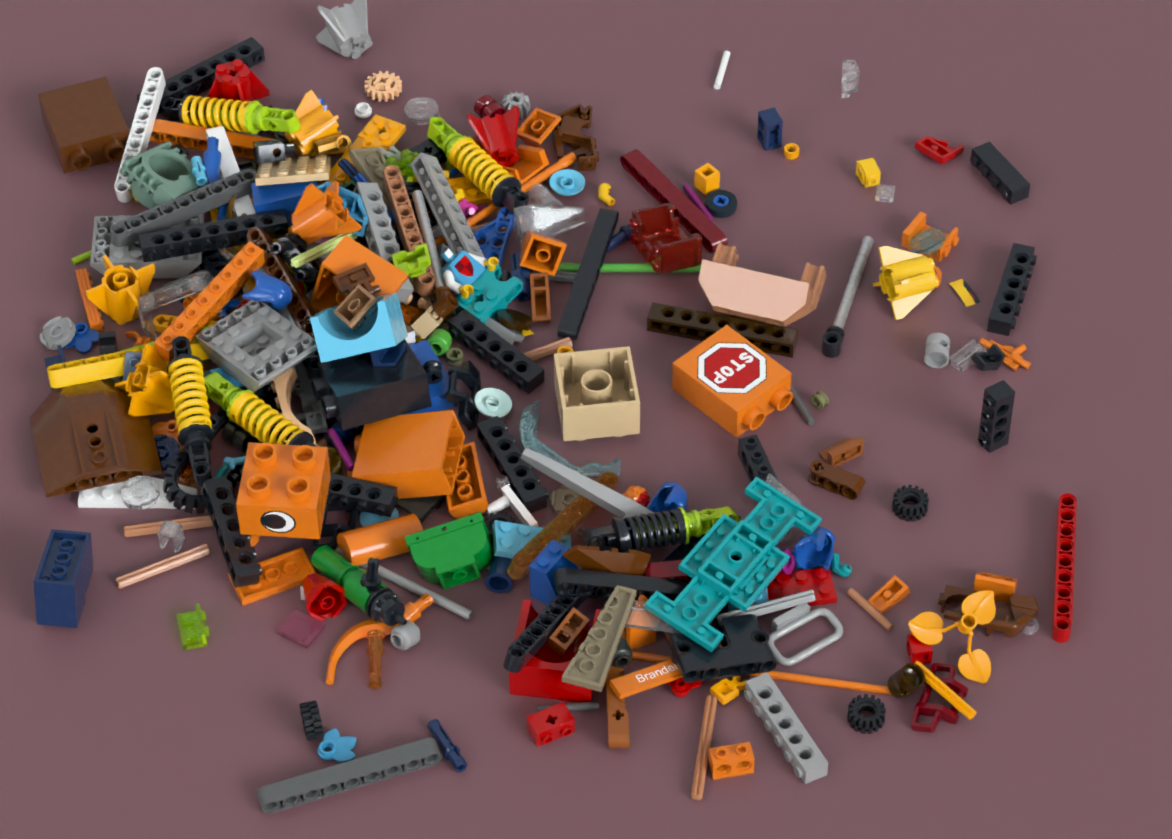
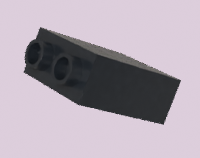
[311,339,432,430]

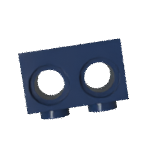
[757,107,783,151]

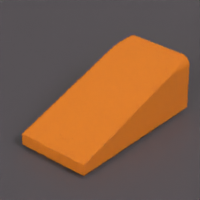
[868,575,911,614]

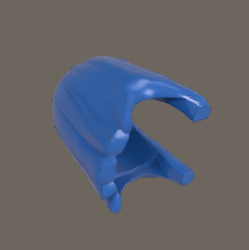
[242,270,292,311]
[646,482,688,513]
[792,527,835,571]

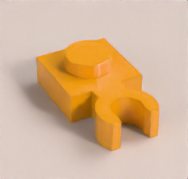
[710,676,747,705]

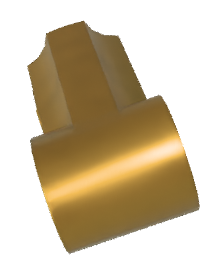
[313,133,351,156]

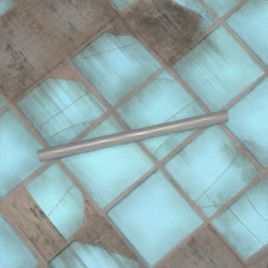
[336,547,474,620]

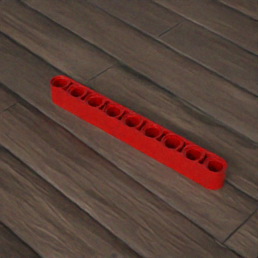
[1052,493,1077,643]

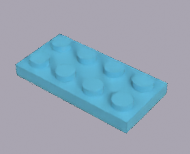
[492,520,572,562]

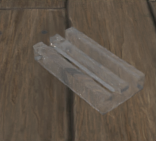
[948,339,987,372]

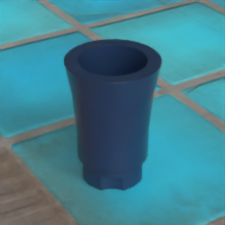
[485,556,514,593]

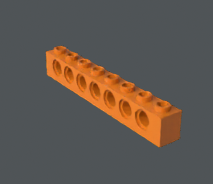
[154,241,265,363]

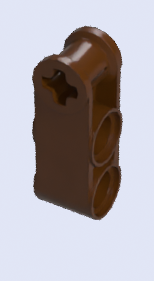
[808,460,865,500]

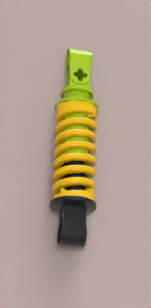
[161,94,301,134]
[427,117,529,216]
[203,371,316,446]

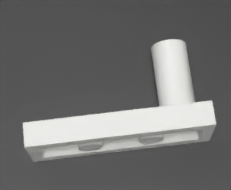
[486,484,539,527]

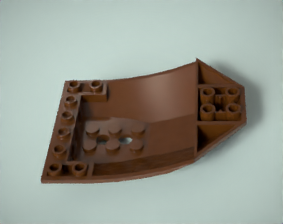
[30,378,163,498]

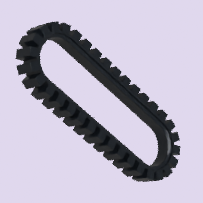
[163,385,282,514]

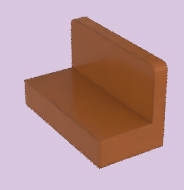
[819,436,864,467]

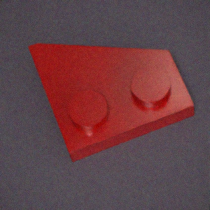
[915,136,964,165]

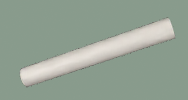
[714,50,730,90]

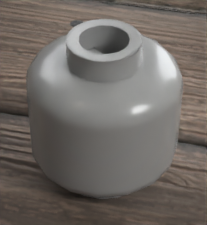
[390,621,421,650]

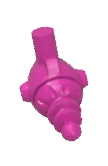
[459,198,485,220]

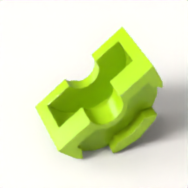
[392,243,431,278]

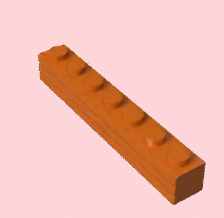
[75,268,104,332]

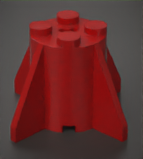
[206,59,270,105]
[467,105,520,167]

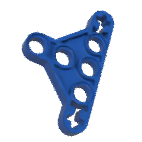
[473,207,516,269]

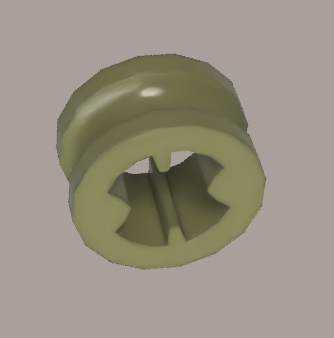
[446,348,463,366]
[810,390,829,410]

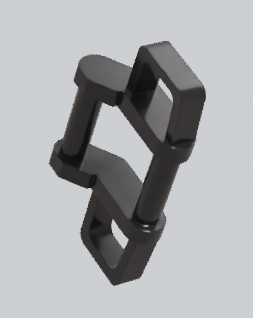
[446,360,481,429]
[312,504,360,551]

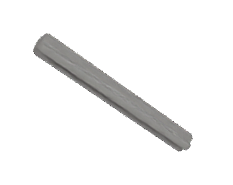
[717,589,815,626]

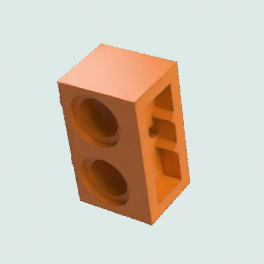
[708,742,755,780]

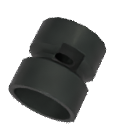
[221,421,256,453]

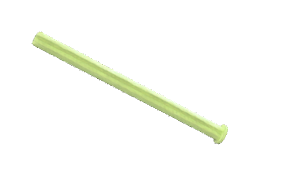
[290,233,358,268]

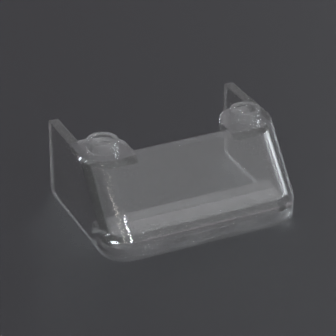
[138,270,222,341]

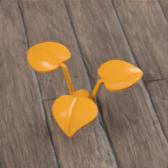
[908,590,996,684]

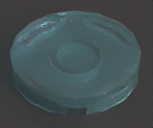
[909,228,946,255]

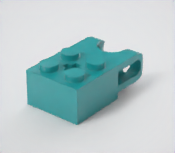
[455,265,523,324]

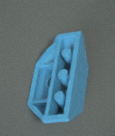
[317,181,369,238]

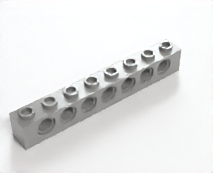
[410,152,485,258]
[353,182,413,302]

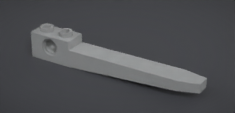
[520,448,654,519]

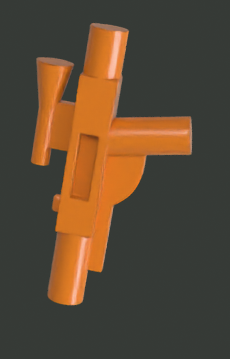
[979,338,1031,371]

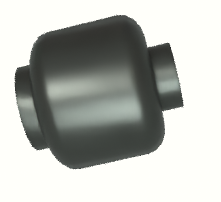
[611,637,633,668]

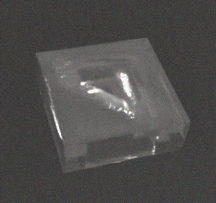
[875,184,895,203]

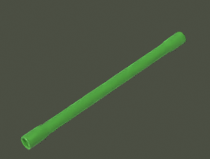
[557,262,702,272]

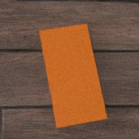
[228,547,316,606]

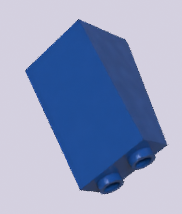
[251,181,318,227]

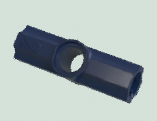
[510,252,530,302]

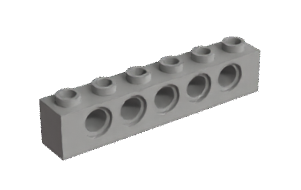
[744,672,828,784]

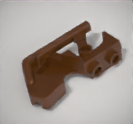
[552,104,600,171]
[938,585,1039,637]

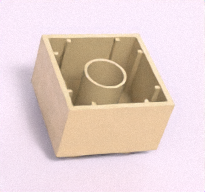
[554,346,640,441]

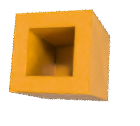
[694,163,720,195]

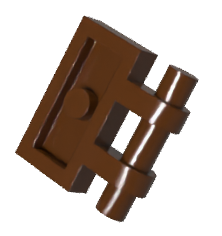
[332,263,381,296]

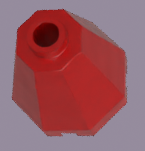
[302,573,347,622]

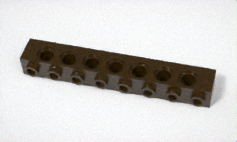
[647,302,798,358]

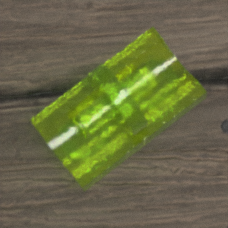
[386,148,419,177]

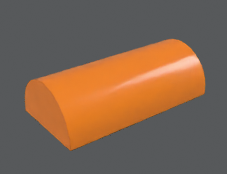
[446,442,488,519]
[337,513,423,566]

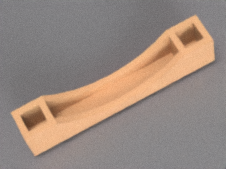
[270,366,317,446]

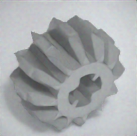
[501,91,531,119]

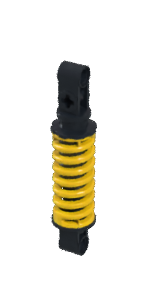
[167,336,215,487]

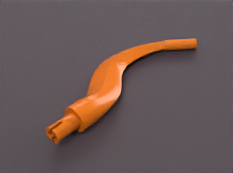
[325,593,434,685]

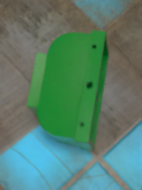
[405,512,493,590]

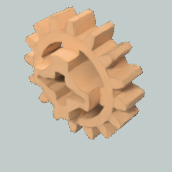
[364,71,402,102]

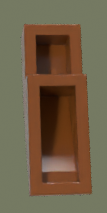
[530,273,551,322]

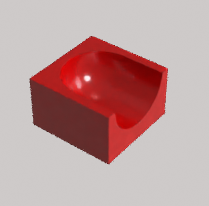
[509,600,603,703]

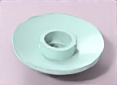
[474,388,512,417]

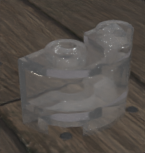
[841,59,860,98]

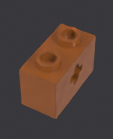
[546,607,590,658]

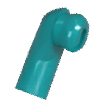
[831,553,852,577]

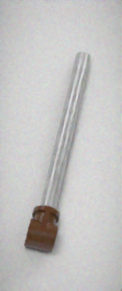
[412,190,459,318]

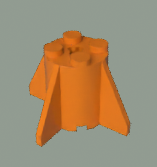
[291,181,362,245]

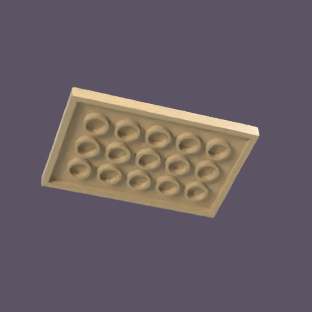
[255,154,331,186]

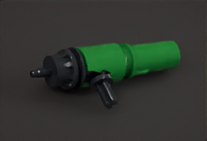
[311,545,407,626]

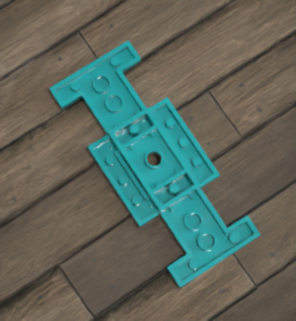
[644,477,822,652]

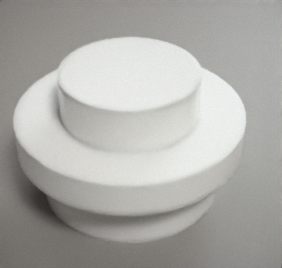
[354,102,372,118]

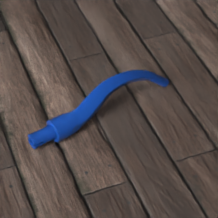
[203,136,230,221]

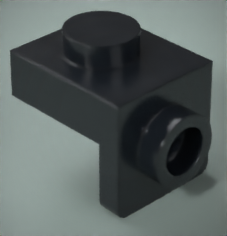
[971,344,1005,371]

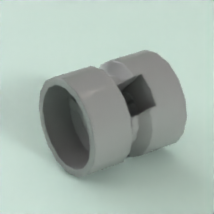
[924,333,950,368]

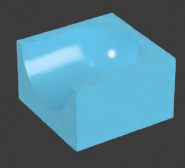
[310,292,408,363]

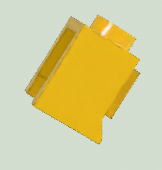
[856,158,881,188]

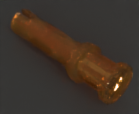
[366,630,385,689]

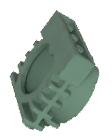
[121,141,208,209]

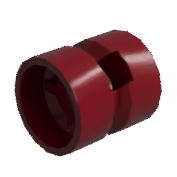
[474,95,506,118]

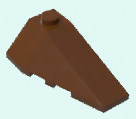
[563,545,651,576]

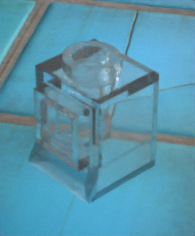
[157,521,186,553]

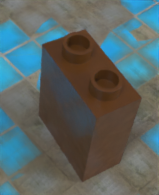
[38,77,129,174]

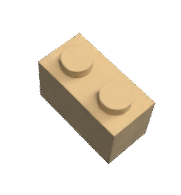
[411,305,446,340]

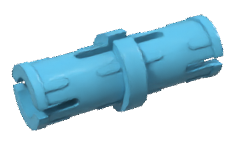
[191,156,208,186]

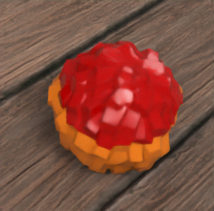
[622,485,650,508]

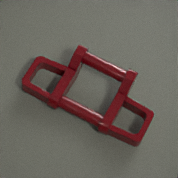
[911,663,968,733]

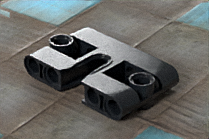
[664,614,777,682]

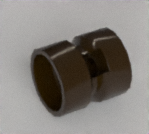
[888,663,925,699]

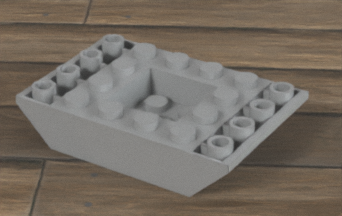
[90,213,204,279]
[195,300,318,392]

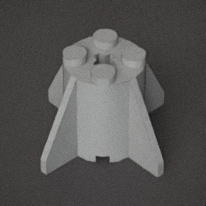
[316,0,373,59]

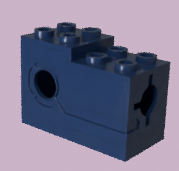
[33,529,93,628]

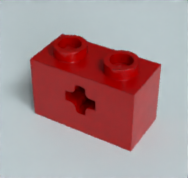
[526,701,575,747]

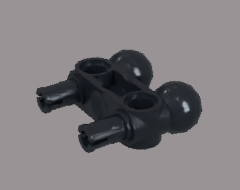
[270,233,323,287]

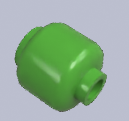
[427,329,452,356]

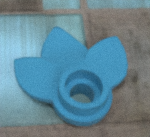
[317,728,356,762]

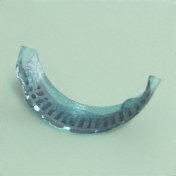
[519,400,621,479]

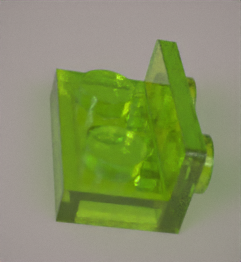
[176,603,210,650]

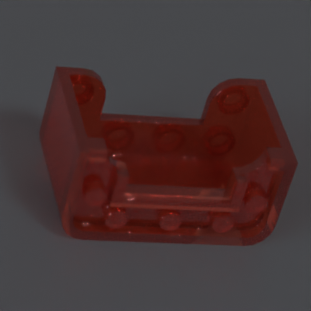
[630,202,702,275]

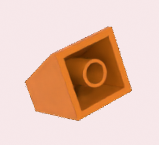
[520,229,567,276]

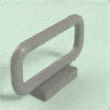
[768,603,843,666]

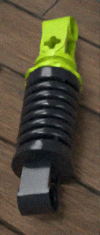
[582,506,740,553]

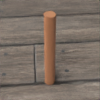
[847,588,894,631]

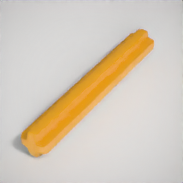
[914,661,977,720]

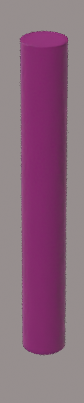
[683,184,714,221]
[327,428,354,471]

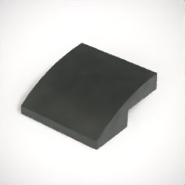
[396,495,446,522]

